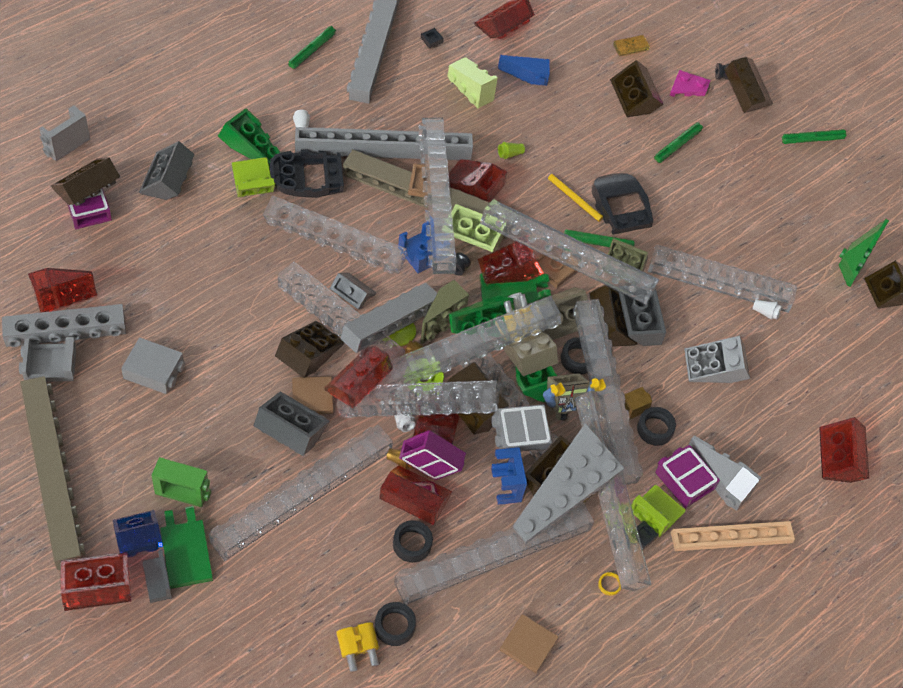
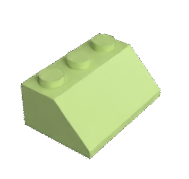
[442,204,506,252]

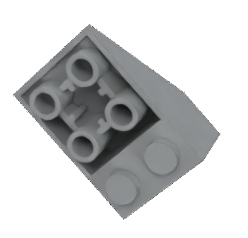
[684,336,750,383]

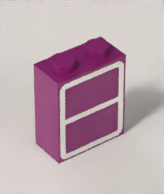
[67,188,112,230]
[399,430,466,480]
[655,445,720,509]

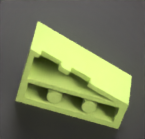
[448,57,498,108]

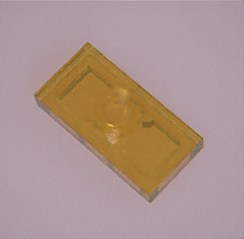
[613,35,650,56]

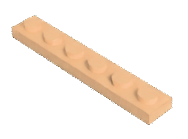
[671,521,795,551]

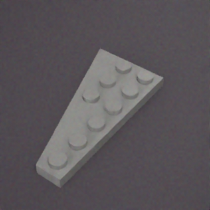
[513,423,624,544]

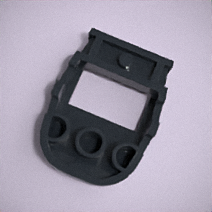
[270,149,344,198]
[591,173,653,235]

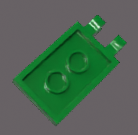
[479,273,551,304]
[160,506,213,589]

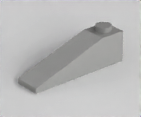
[689,436,761,511]

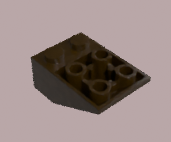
[275,321,345,378]

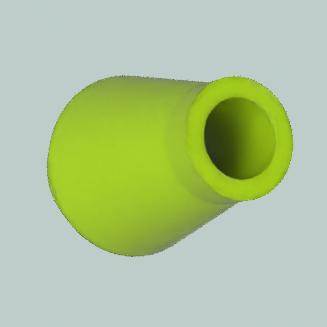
[498,142,525,159]

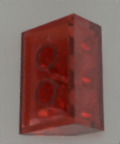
[474,0,535,39]
[324,346,393,408]
[819,417,869,483]
[379,465,452,525]
[60,552,132,611]

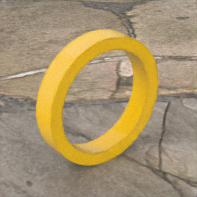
[598,572,622,596]

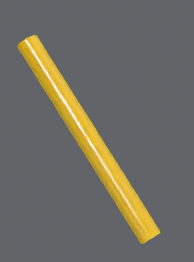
[548,174,603,222]

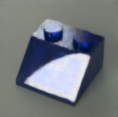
[112,510,163,557]

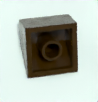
[864,260,903,309]

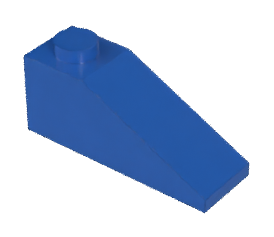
[498,55,550,86]

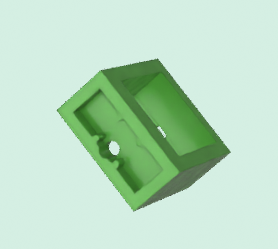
[151,457,211,507]

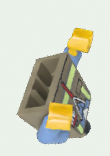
[543,373,606,421]

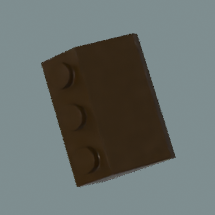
[724,57,773,113]
[610,60,663,117]
[51,157,120,206]
[589,284,637,347]
[440,362,509,435]
[525,435,571,496]

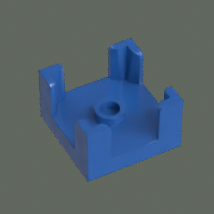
[398,220,450,273]
[491,447,527,505]

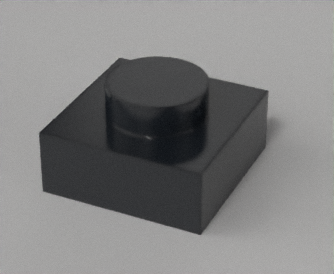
[421,28,444,49]
[628,521,658,550]

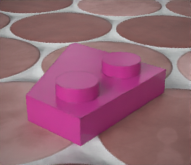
[669,70,711,97]

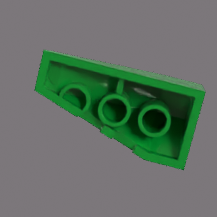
[218,108,281,170]
[839,219,889,287]
[449,296,515,339]
[516,366,557,403]

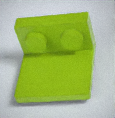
[231,157,275,197]
[629,485,685,538]

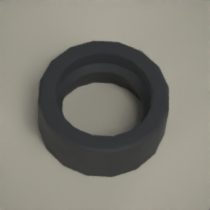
[560,337,598,375]
[637,407,676,446]
[393,520,433,563]
[375,602,416,646]

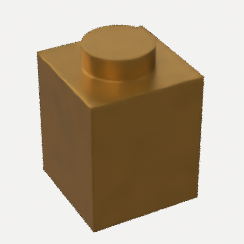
[619,387,653,420]

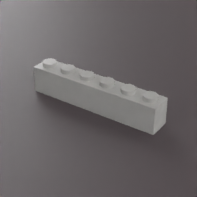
[341,283,437,353]

